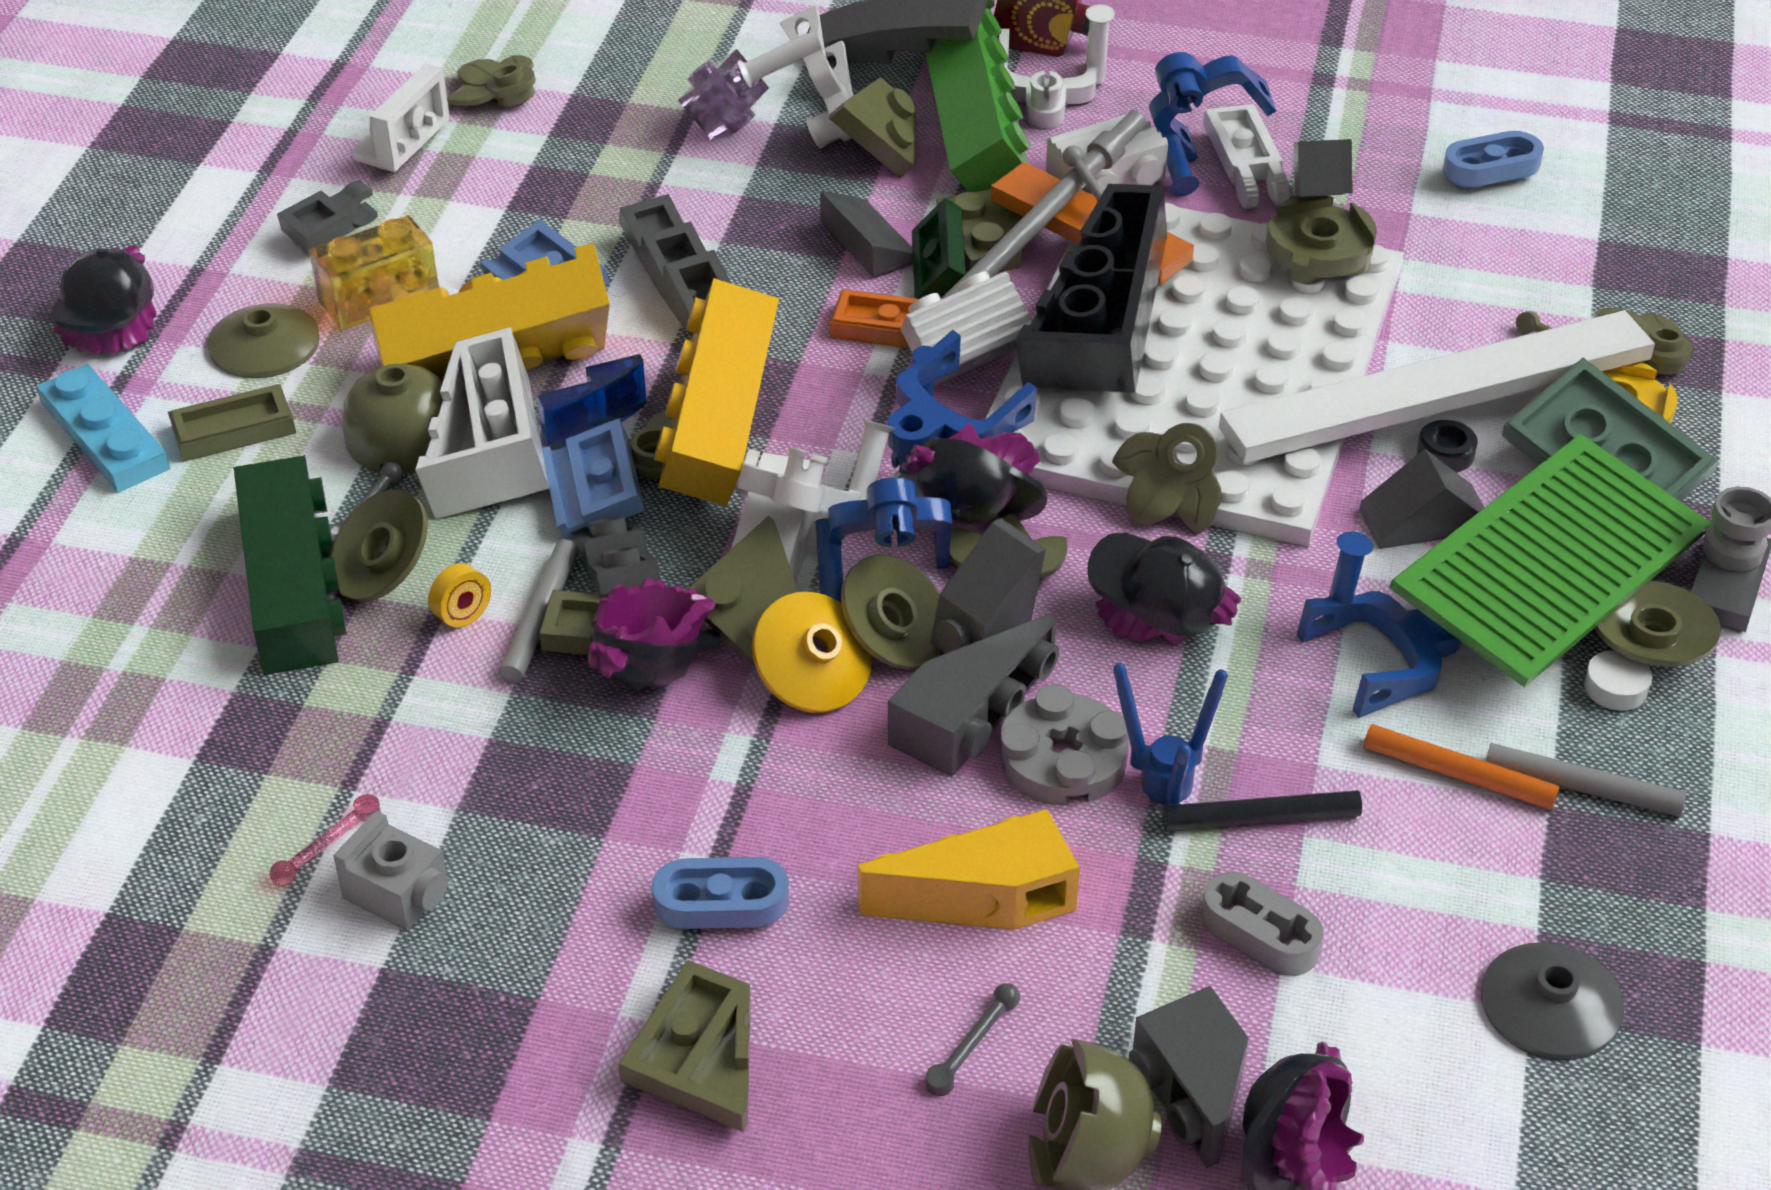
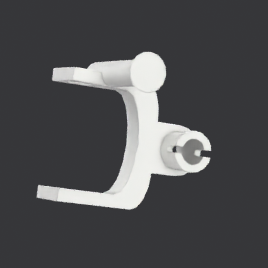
[999,4,1115,129]
[738,5,854,149]
[737,419,896,513]

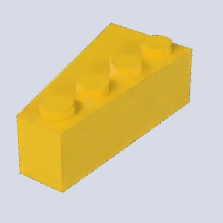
[370,243,610,380]
[654,278,779,507]

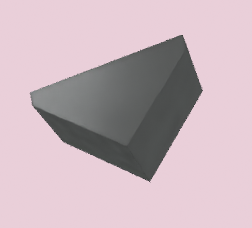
[1359,449,1485,549]

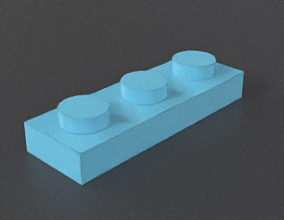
[36,364,170,493]

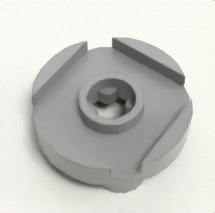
[1000,685,1128,805]

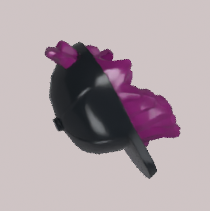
[50,245,156,355]
[902,423,1048,525]
[1087,532,1241,646]
[588,578,720,690]
[1242,1041,1364,1190]

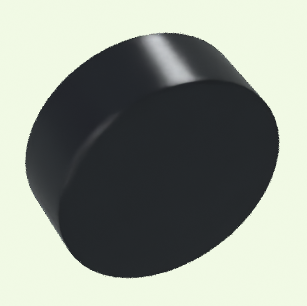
[1417,420,1478,473]

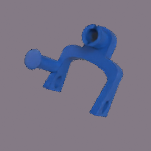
[1149,52,1277,196]
[887,330,1037,475]
[815,477,952,602]
[1297,531,1461,718]

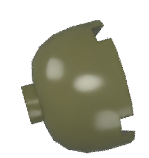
[343,363,443,474]
[1028,1039,1161,1190]

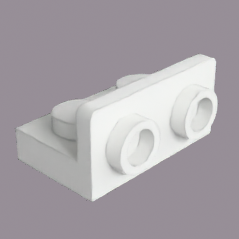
[352,63,450,172]

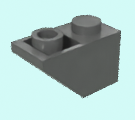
[1129,986,1249,1168]

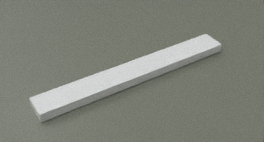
[1219,310,1655,463]

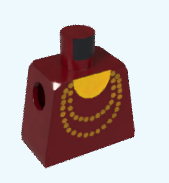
[994,0,1090,57]

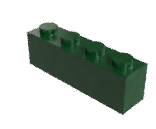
[233,455,347,675]

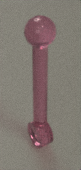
[269,794,381,886]

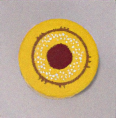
[428,563,491,628]

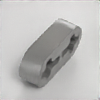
[1201,872,1323,976]

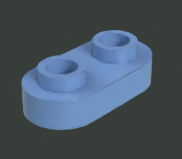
[1443,131,1544,189]
[652,857,789,929]

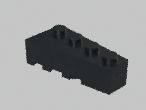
[1016,184,1167,393]

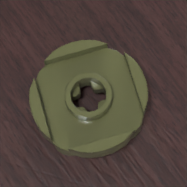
[1265,196,1377,284]

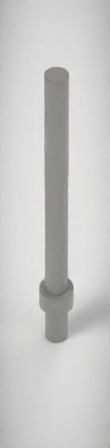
[941,110,1146,299]

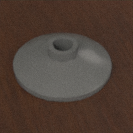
[1481,942,1624,1060]

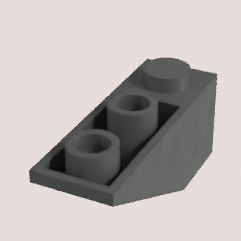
[888,614,1059,777]

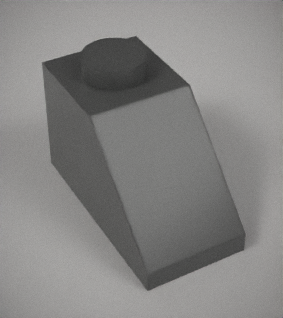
[931,518,1046,654]

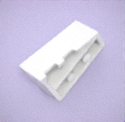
[415,327,549,520]

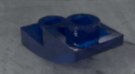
[537,354,647,451]

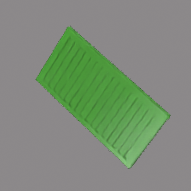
[1389,434,1711,688]

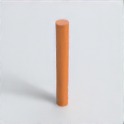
[1363,724,1560,811]

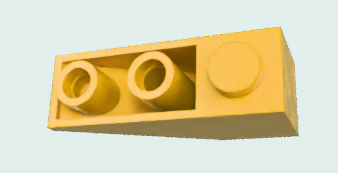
[857,809,1080,930]

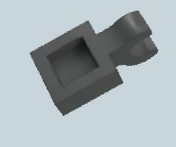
[277,180,378,254]

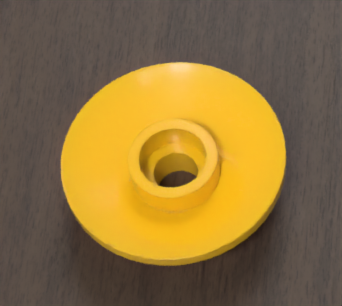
[752,592,872,713]

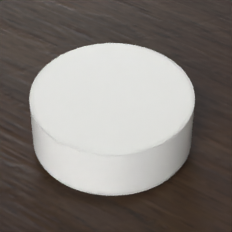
[1584,650,1652,711]

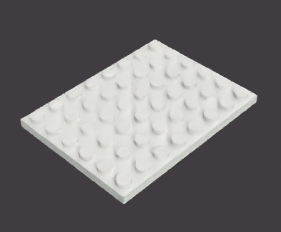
[985,195,1404,547]

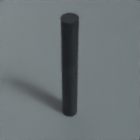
[1162,790,1362,832]

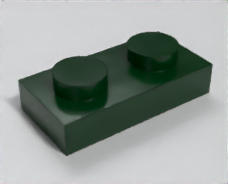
[912,198,966,299]

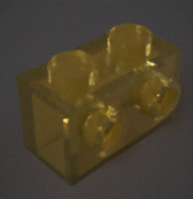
[309,215,439,330]

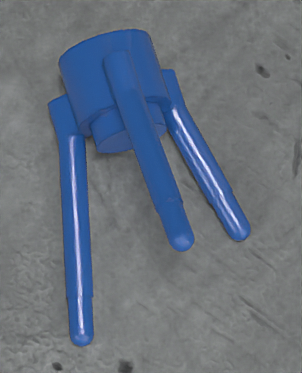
[1113,663,1228,805]

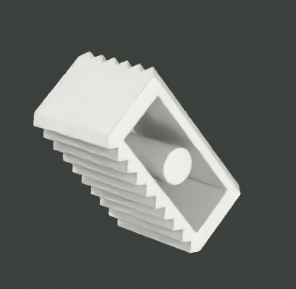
[1046,111,1168,195]
[900,271,1032,387]

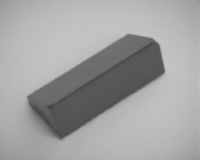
[820,191,913,277]

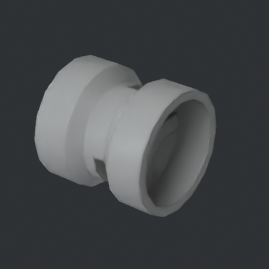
[1702,486,1771,572]

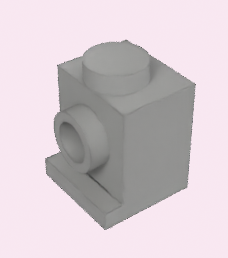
[333,810,449,931]

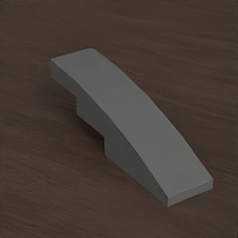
[801,0,987,64]
[619,194,732,338]

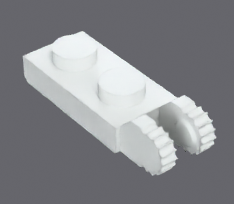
[1203,104,1290,209]

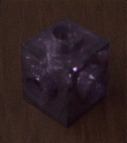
[678,49,769,139]

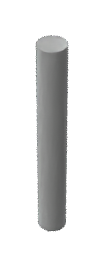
[499,539,579,684]
[1486,743,1687,817]

